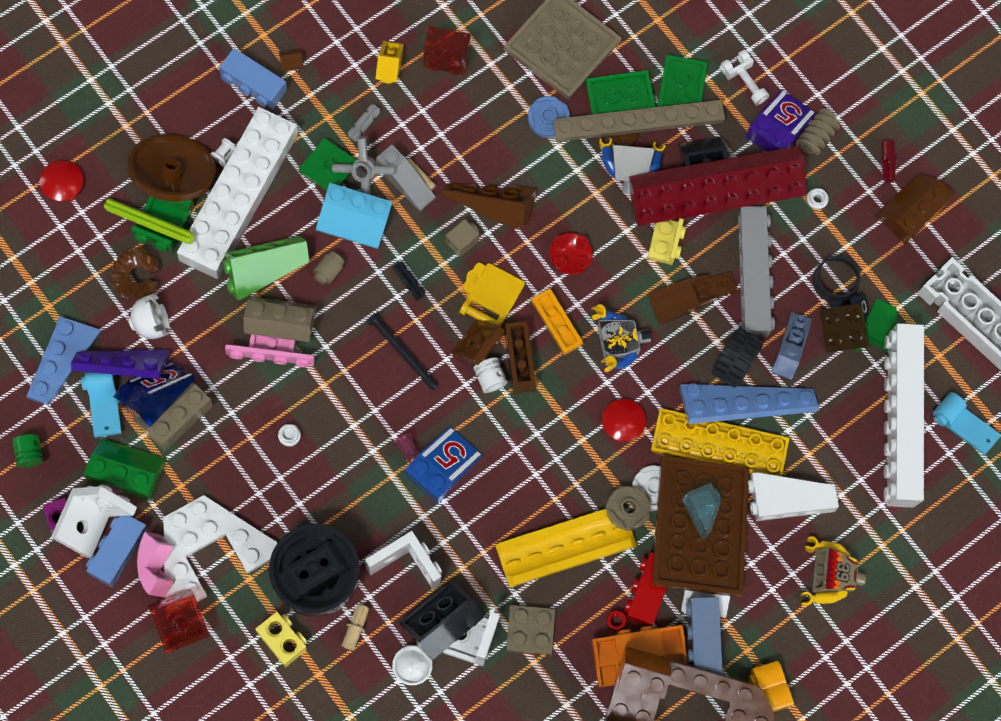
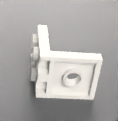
[51,485,137,558]
[365,531,442,590]
[442,612,500,667]

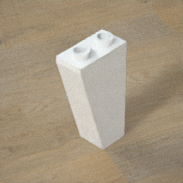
[748,473,839,521]

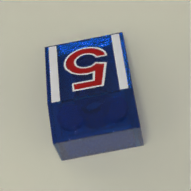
[113,362,196,427]

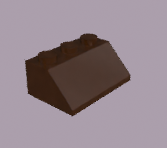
[875,173,955,245]

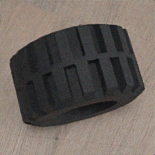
[712,327,763,388]

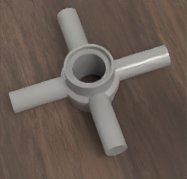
[332,137,396,195]

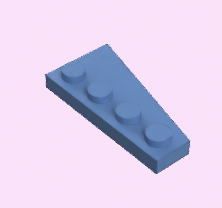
[26,316,102,406]

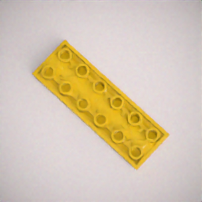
[651,408,790,477]
[495,507,637,588]

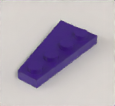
[71,350,170,379]

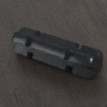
[393,261,425,300]

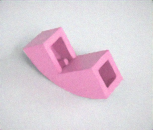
[137,532,174,597]

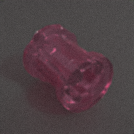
[394,433,421,462]

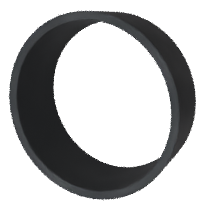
[812,256,860,303]

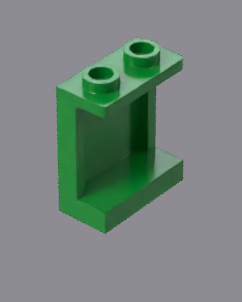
[131,196,194,252]

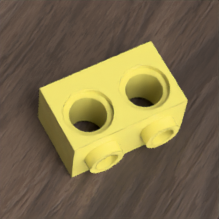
[255,612,307,668]

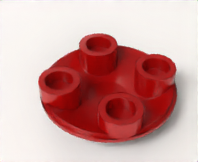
[40,160,83,201]
[549,233,593,275]
[602,399,646,442]

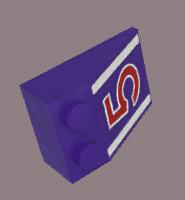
[745,90,816,152]

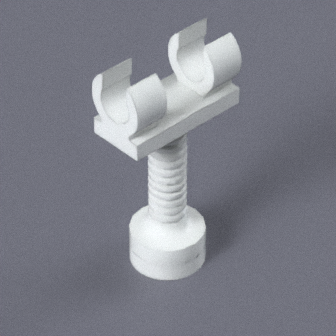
[719,50,770,106]

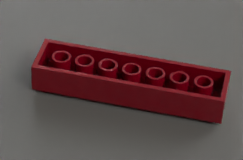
[629,146,807,226]

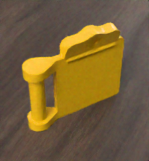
[459,263,525,327]

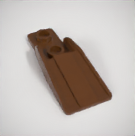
[648,272,737,324]

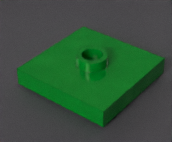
[298,138,356,192]

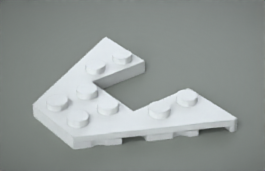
[164,495,277,619]

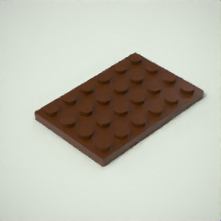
[651,455,749,598]

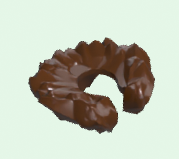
[110,247,159,301]

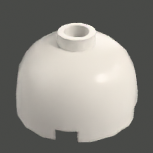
[129,294,170,339]

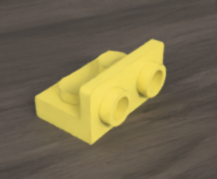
[647,218,686,265]

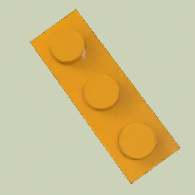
[531,289,583,355]

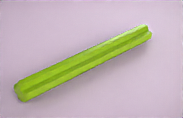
[104,199,195,244]

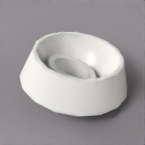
[392,645,432,685]

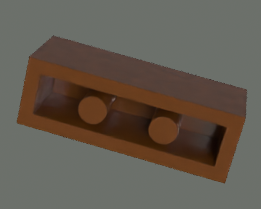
[504,321,536,394]

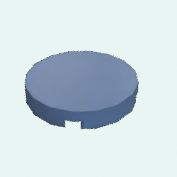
[528,96,570,138]

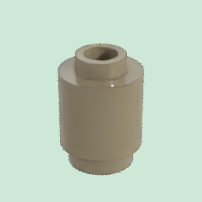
[313,252,345,285]

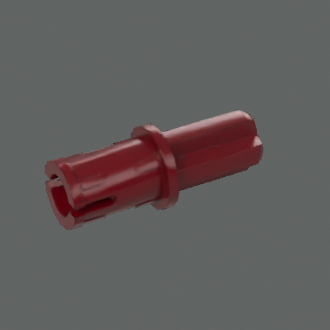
[880,140,897,183]

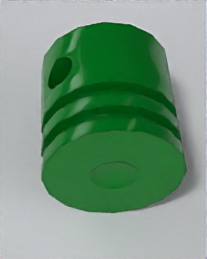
[12,434,43,468]

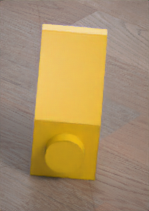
[376,41,404,84]

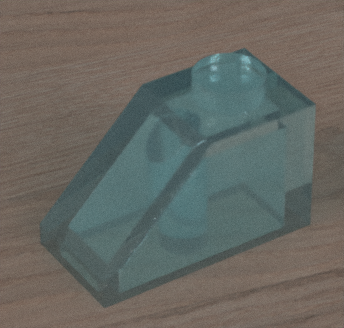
[683,483,721,540]

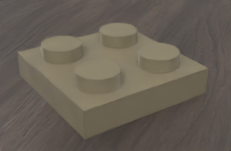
[506,605,555,656]

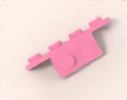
[225,334,315,368]

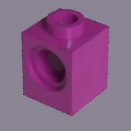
[43,498,67,534]

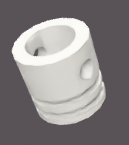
[474,358,508,393]

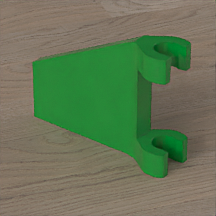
[854,298,897,365]

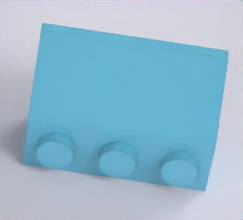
[316,183,392,249]

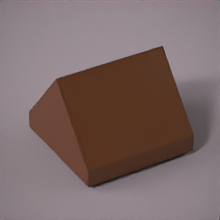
[279,48,304,72]

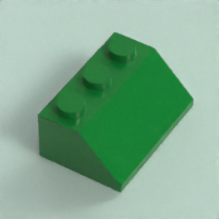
[84,438,167,501]

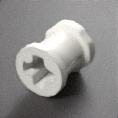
[210,138,236,167]

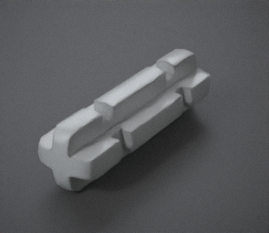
[348,104,380,141]

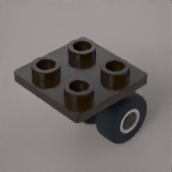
[820,294,869,353]

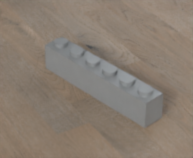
[738,207,775,337]

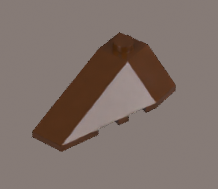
[442,183,537,229]

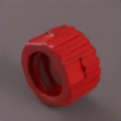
[606,610,627,632]

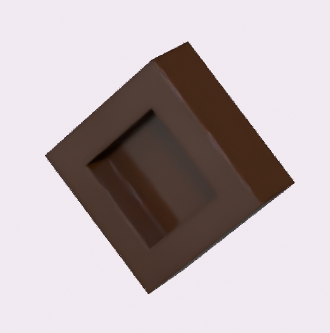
[610,133,639,146]

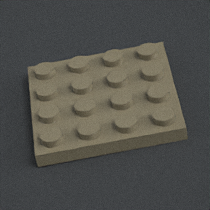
[503,0,622,100]

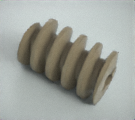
[796,108,840,155]

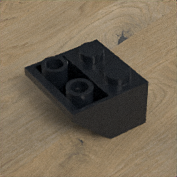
[678,137,729,167]

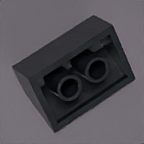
[399,580,485,660]

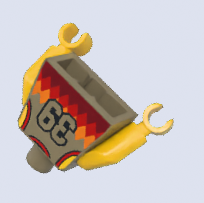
[800,537,866,606]

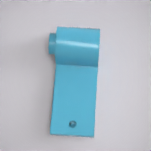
[81,372,122,438]
[933,392,1001,455]

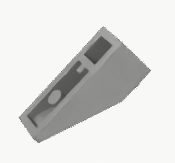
[376,145,436,212]

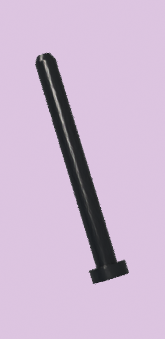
[367,312,438,390]

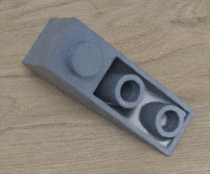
[771,312,812,380]

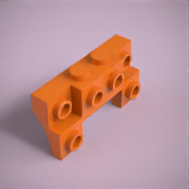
[591,625,688,688]

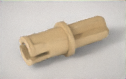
[341,604,369,651]

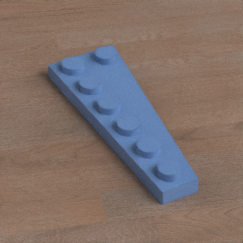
[679,384,819,424]

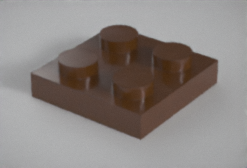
[450,320,505,365]

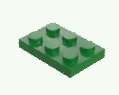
[657,55,708,107]
[585,70,656,115]

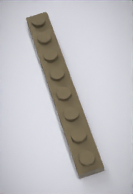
[553,100,725,142]

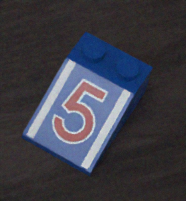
[405,427,483,504]

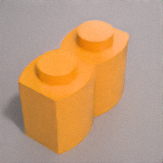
[748,661,794,712]

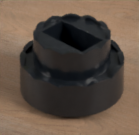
[269,524,359,617]

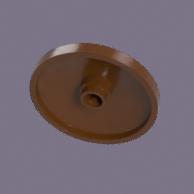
[127,135,216,202]

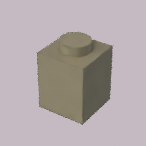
[445,219,479,258]

